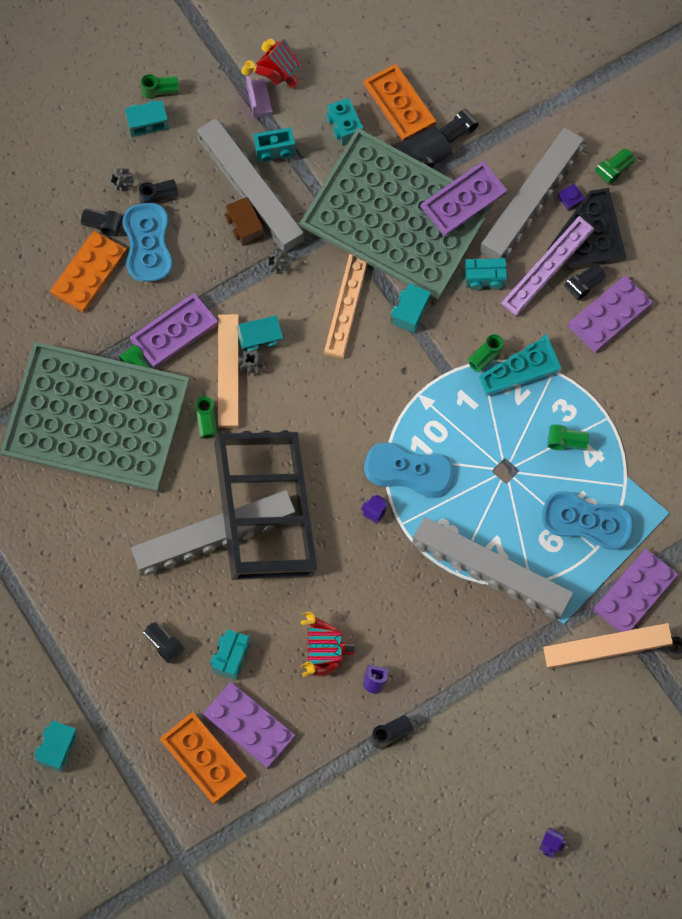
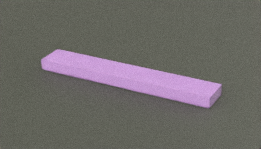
[501,216,594,317]

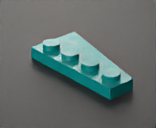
[479,334,561,396]

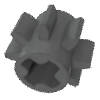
[110,168,134,192]
[267,249,291,275]
[238,350,263,376]

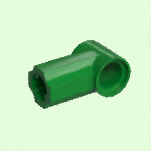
[141,74,179,99]
[595,148,635,185]
[467,334,503,373]
[119,345,153,369]
[195,396,217,439]
[547,424,589,451]

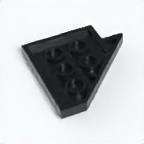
[547,188,627,270]

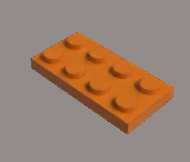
[363,64,436,140]
[50,230,127,313]
[159,712,247,805]

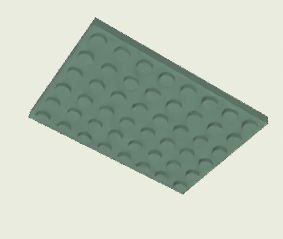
[299,128,494,301]
[0,341,190,493]

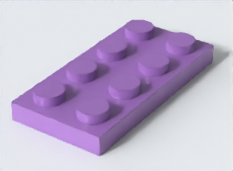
[420,161,507,237]
[568,275,653,353]
[130,293,218,369]
[593,548,678,632]
[203,682,295,769]

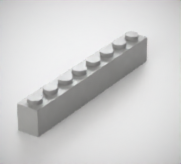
[197,118,305,252]
[480,127,584,259]
[131,490,295,576]
[412,517,573,620]

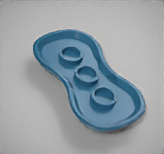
[122,203,173,281]
[364,442,454,498]
[542,491,633,550]

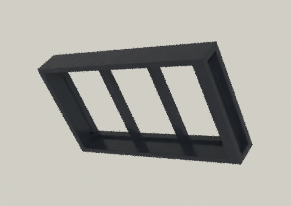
[214,430,317,580]

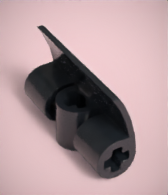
[391,126,453,168]

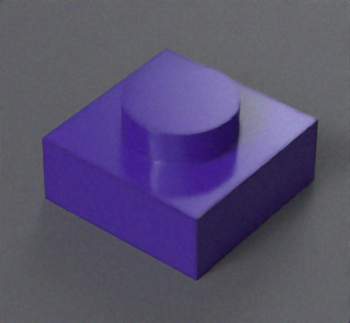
[558,184,585,211]

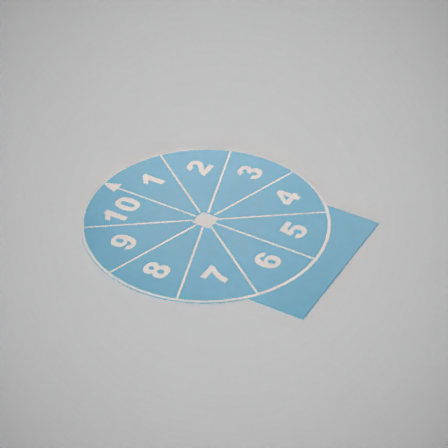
[386,359,669,624]

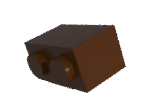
[224,197,264,246]

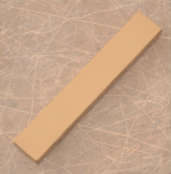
[324,254,368,359]
[218,314,238,428]
[543,623,673,669]

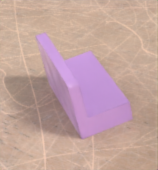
[246,75,272,118]

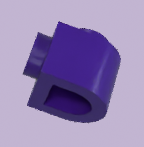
[361,495,388,524]
[363,665,388,694]
[539,827,567,858]

